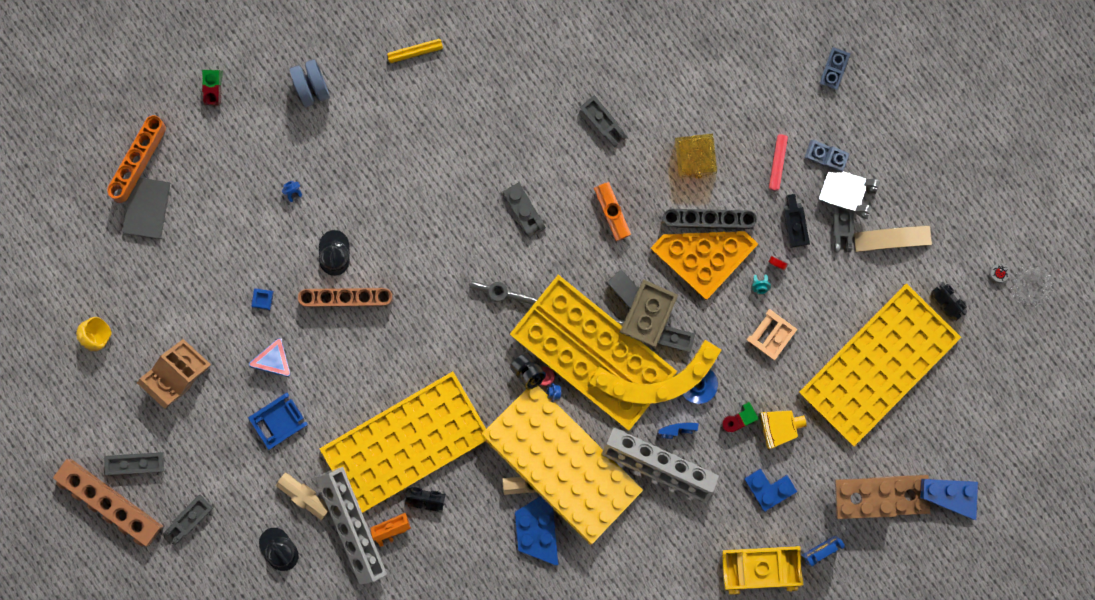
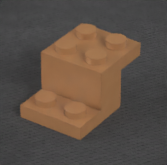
[137,339,211,409]

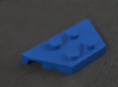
[515,496,558,565]

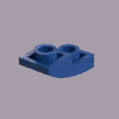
[658,423,699,439]

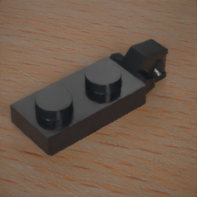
[784,194,810,248]

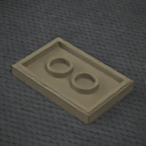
[620,279,678,348]

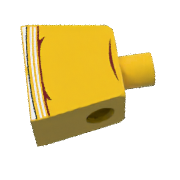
[759,411,807,449]

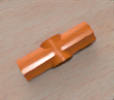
[594,182,631,241]

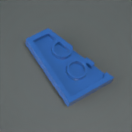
[920,479,978,520]

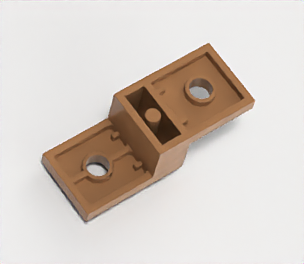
[835,475,931,519]

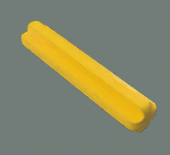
[387,39,443,63]

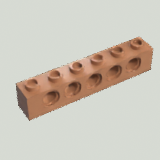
[53,459,164,547]

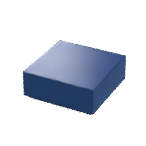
[251,288,274,310]

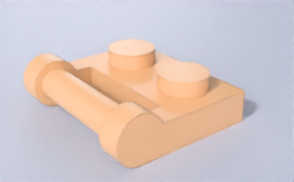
[747,309,797,360]

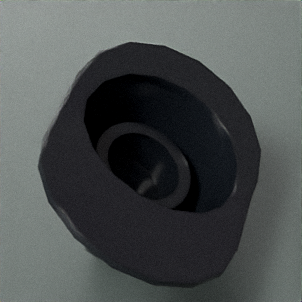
[319,230,350,276]
[259,528,299,571]

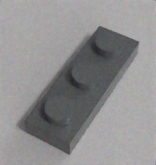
[104,452,164,475]

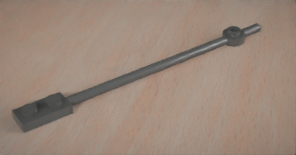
[469,281,695,352]

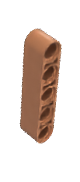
[298,288,394,307]

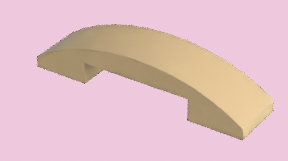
[854,226,932,252]

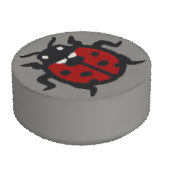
[990,263,1010,283]

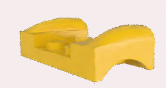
[722,546,804,595]

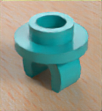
[752,275,771,294]

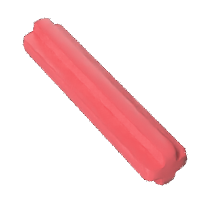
[769,134,788,191]

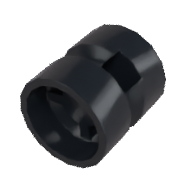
[510,353,546,390]

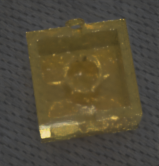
[675,133,717,178]

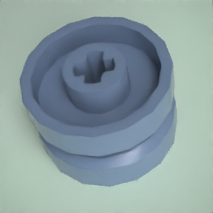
[289,59,330,108]

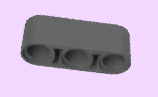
[606,270,639,309]

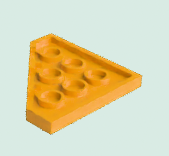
[650,231,758,300]

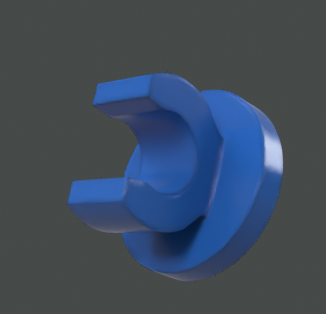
[282,181,302,202]

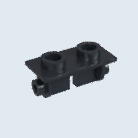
[931,282,967,321]
[405,487,446,512]

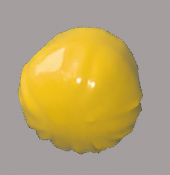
[76,317,112,351]

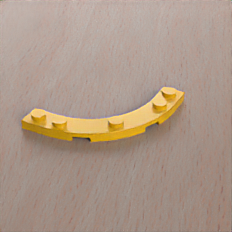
[589,339,722,404]

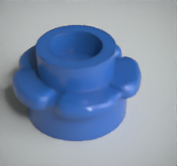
[547,383,561,402]

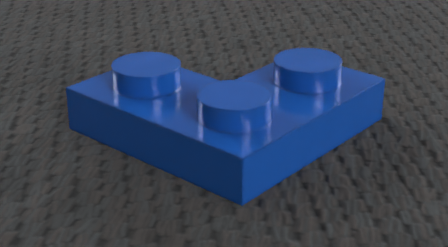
[744,469,798,512]

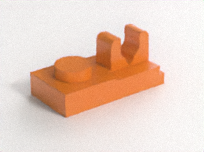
[370,513,411,547]

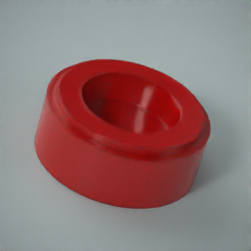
[768,256,788,270]

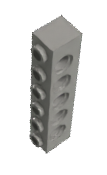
[601,427,719,503]
[316,467,387,585]

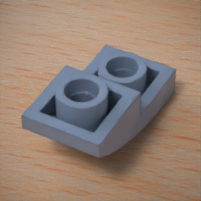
[819,47,851,90]
[804,140,849,171]

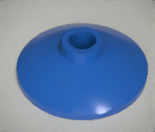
[682,369,718,404]

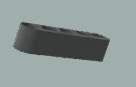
[662,209,757,229]

